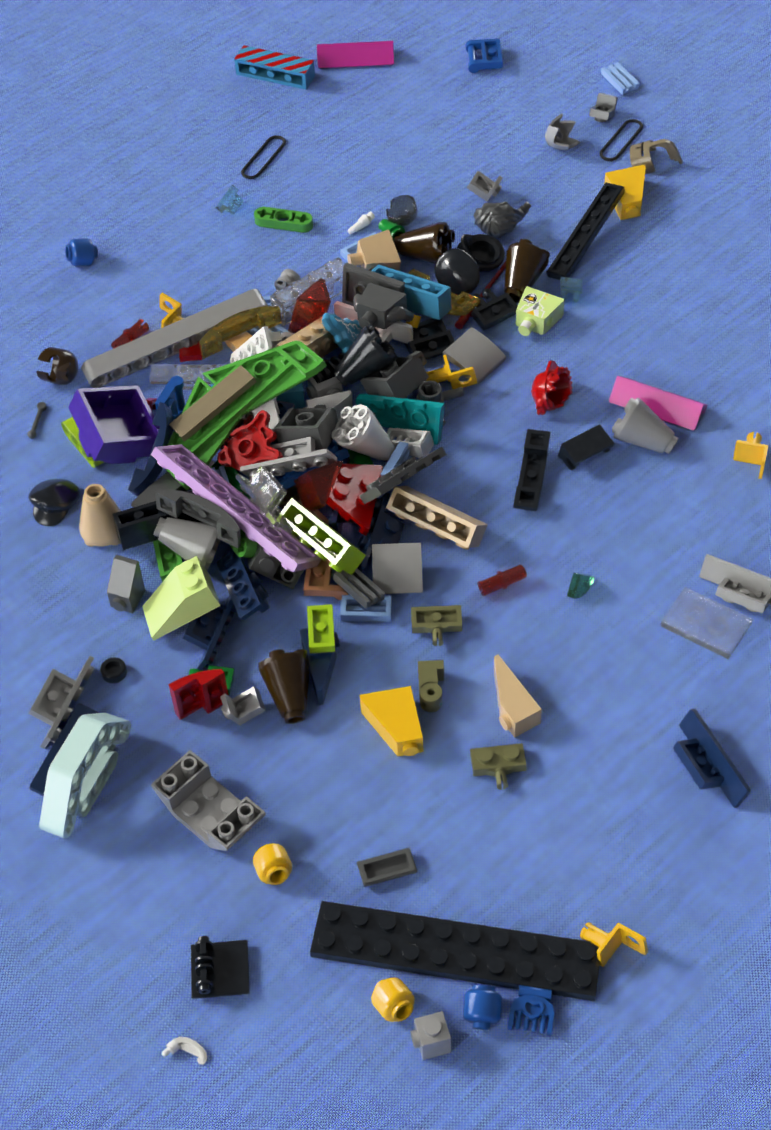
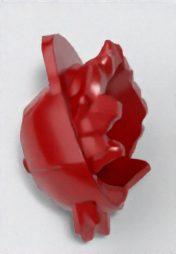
[531,360,573,415]

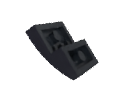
[404,318,455,359]

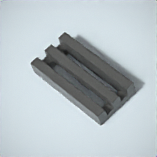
[333,569,385,609]

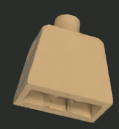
[347,230,401,271]

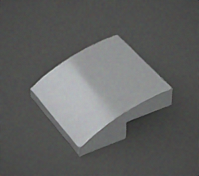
[443,327,506,384]
[372,543,423,594]

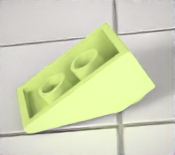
[142,556,220,641]

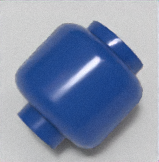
[65,238,98,266]
[463,985,502,1030]

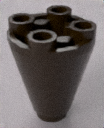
[394,222,455,264]
[504,239,550,303]
[258,649,310,724]

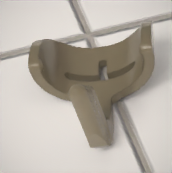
[630,139,683,173]

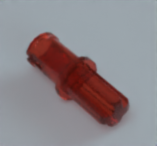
[111,319,149,349]
[477,565,527,596]

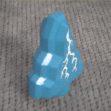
[322,313,363,354]

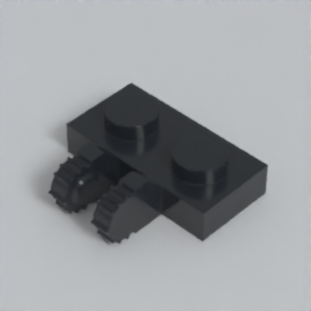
[471,288,518,331]

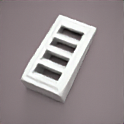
[386,428,434,458]

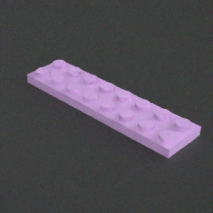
[151,444,321,572]

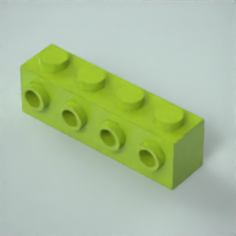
[278,498,366,575]

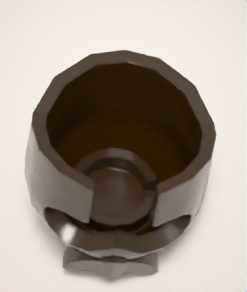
[36,347,78,385]

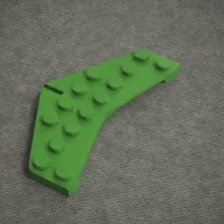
[165,341,327,490]

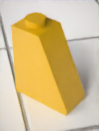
[604,165,646,220]
[359,686,424,757]

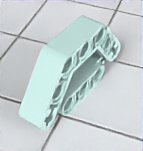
[39,713,131,839]

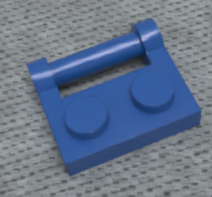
[465,38,503,73]
[155,376,186,421]

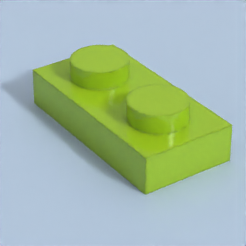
[307,604,335,653]

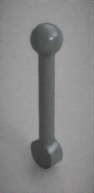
[27,402,47,439]

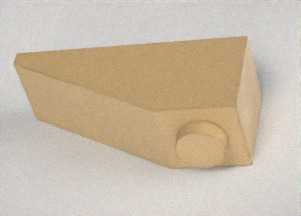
[494,654,542,738]

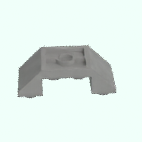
[151,750,266,851]

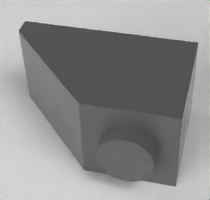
[107,555,145,613]

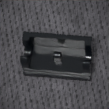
[558,424,614,470]

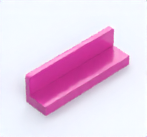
[317,41,394,68]
[609,376,707,430]

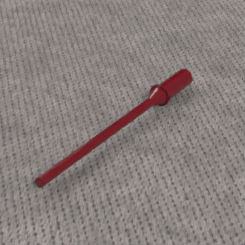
[454,261,506,330]

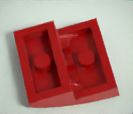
[168,669,229,720]

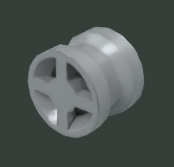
[274,269,301,296]

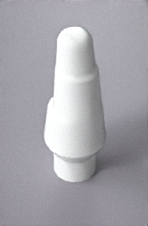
[348,211,375,234]

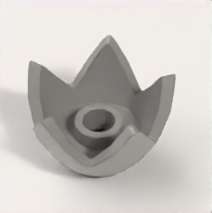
[545,113,580,150]

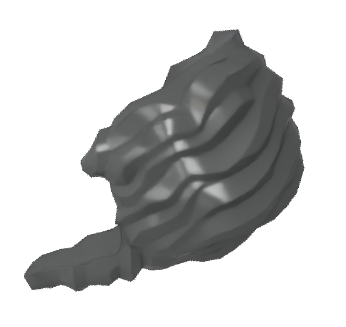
[473,201,531,238]

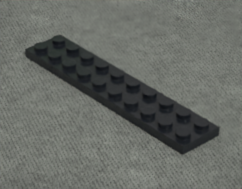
[310,901,600,1001]

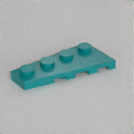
[355,394,445,445]

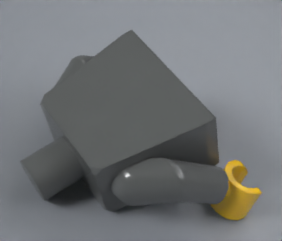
[353,283,421,329]

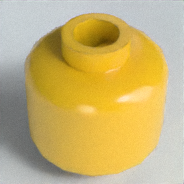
[253,843,292,885]
[371,977,415,1022]

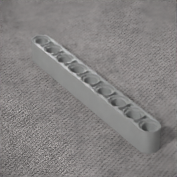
[81,289,269,388]

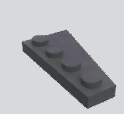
[360,447,447,504]

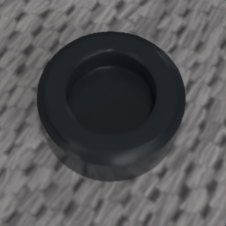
[100,657,127,683]

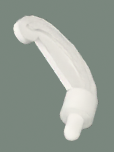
[162,1037,207,1065]

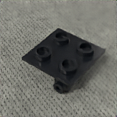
[191,936,250,999]

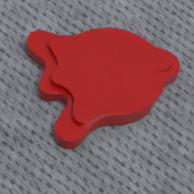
[217,410,283,471]

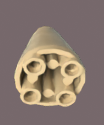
[79,484,127,547]

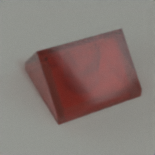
[288,278,331,333]
[294,461,343,512]

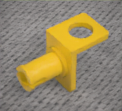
[159,293,184,328]
[426,355,478,389]
[733,432,769,479]
[580,922,648,967]

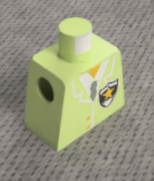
[516,286,564,336]

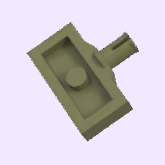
[411,605,462,646]
[470,743,527,790]

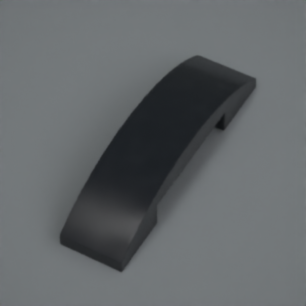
[513,429,551,511]

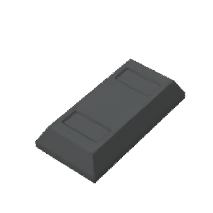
[357,847,417,887]

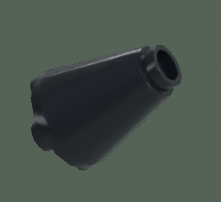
[334,324,398,386]

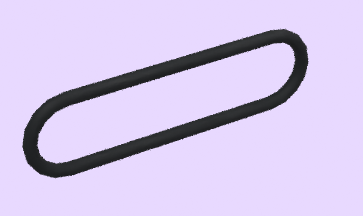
[599,119,643,161]
[241,135,286,179]

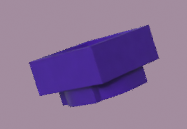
[68,385,159,464]

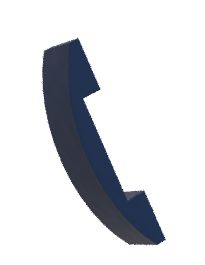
[128,402,173,496]

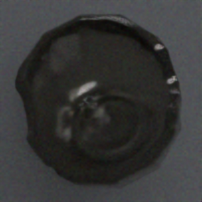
[386,195,418,226]

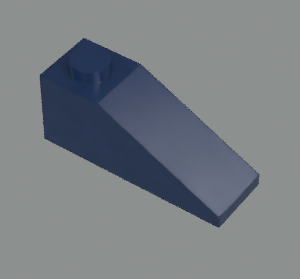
[300,628,340,705]

